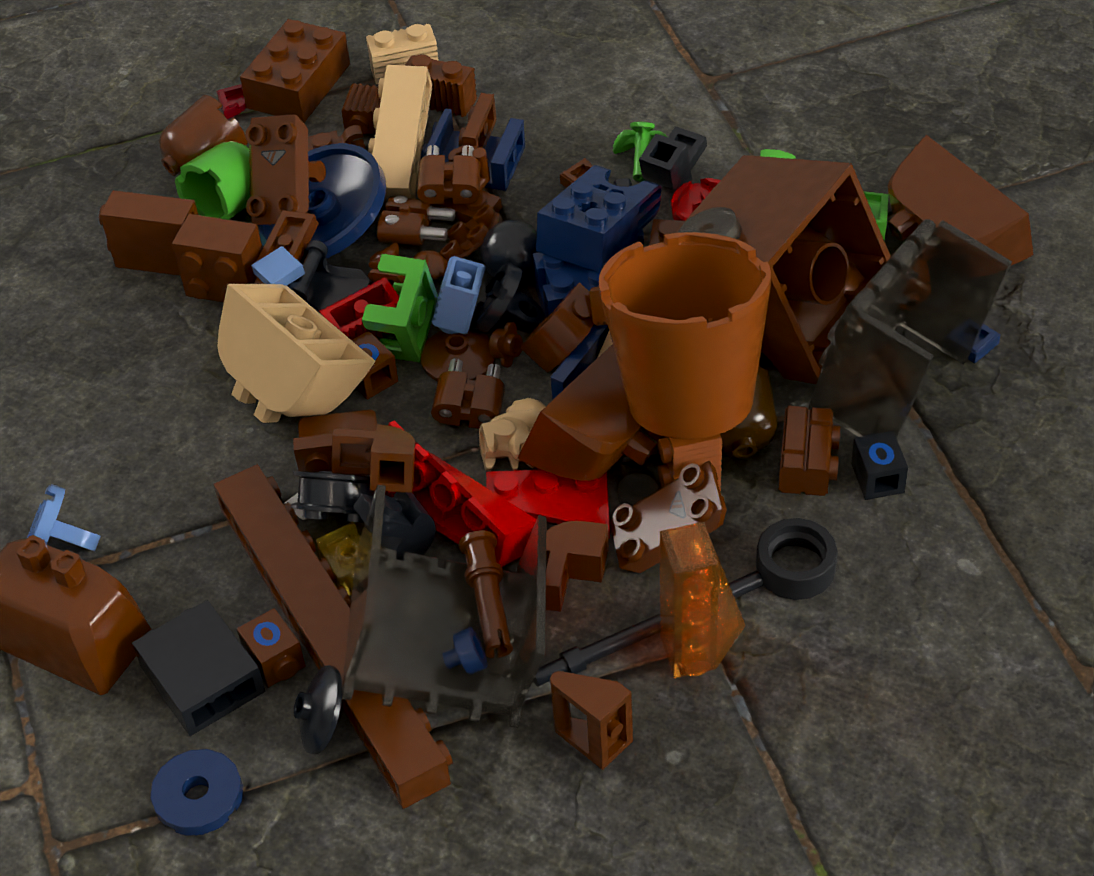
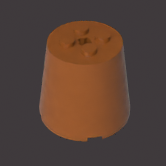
[599,232,771,439]

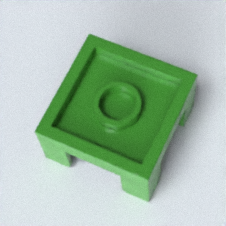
[362,254,438,362]

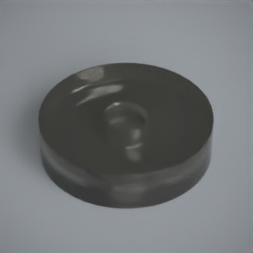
[678,207,742,240]

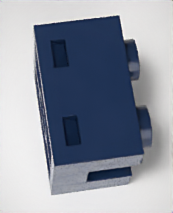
[533,252,600,318]

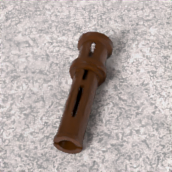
[459,530,513,658]

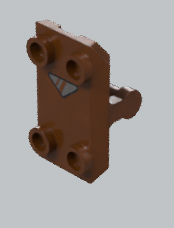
[245,115,326,225]
[610,461,727,573]

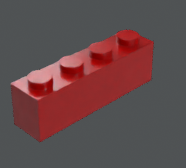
[377,420,537,567]

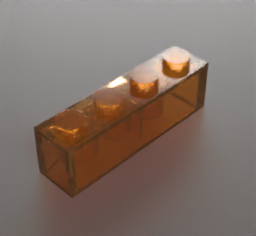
[660,522,746,678]

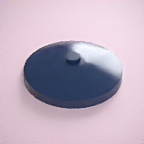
[257,143,386,262]

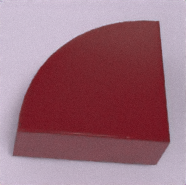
[216,84,246,119]

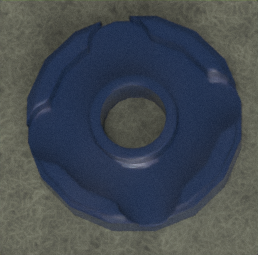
[150,749,243,836]

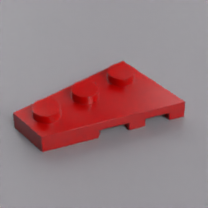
[486,469,610,539]

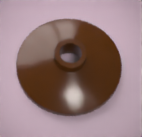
[421,328,496,381]

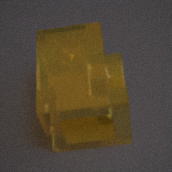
[316,522,380,595]

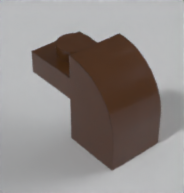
[519,282,594,373]
[332,424,415,493]
[534,521,609,612]

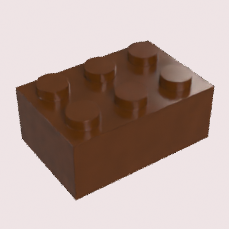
[240,19,350,123]

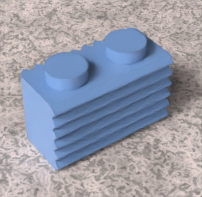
[432,256,486,334]

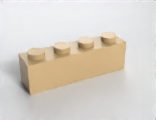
[368,65,432,204]

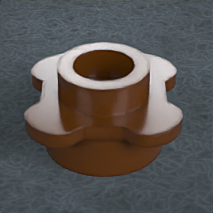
[489,322,523,368]

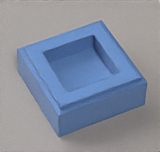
[251,246,305,286]

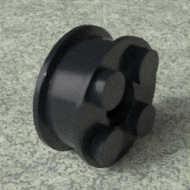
[291,471,377,523]

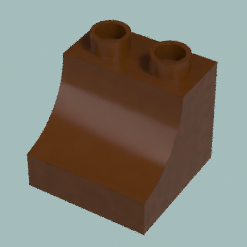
[675,155,902,385]

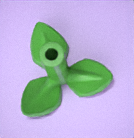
[613,121,667,182]

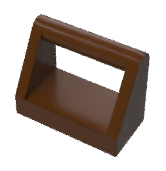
[550,671,633,770]

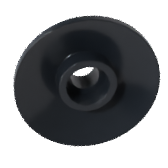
[294,665,342,755]

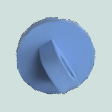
[27,484,101,551]

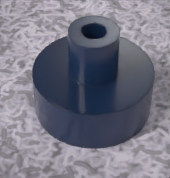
[442,627,488,675]

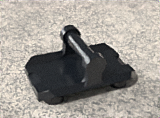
[287,240,371,313]

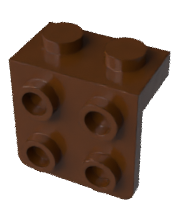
[293,410,377,472]

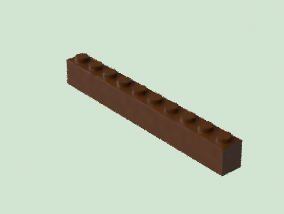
[213,464,453,809]

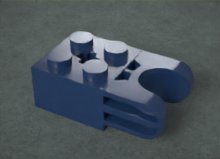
[536,165,662,273]

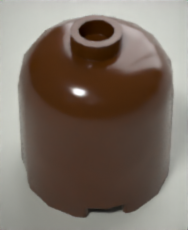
[159,95,248,176]

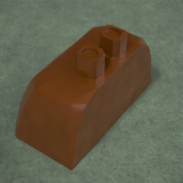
[888,135,1034,275]
[517,344,664,481]
[0,535,152,695]

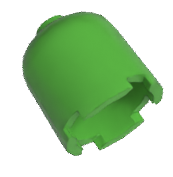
[175,141,250,220]

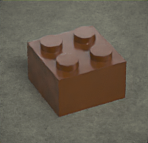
[172,214,263,302]

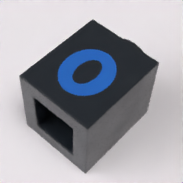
[851,431,908,500]

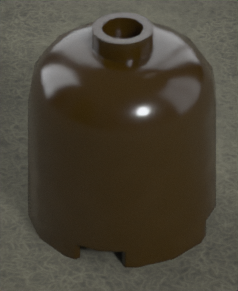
[720,366,777,458]

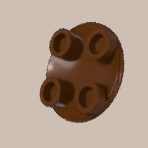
[439,204,500,261]

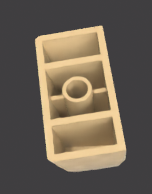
[218,284,375,423]

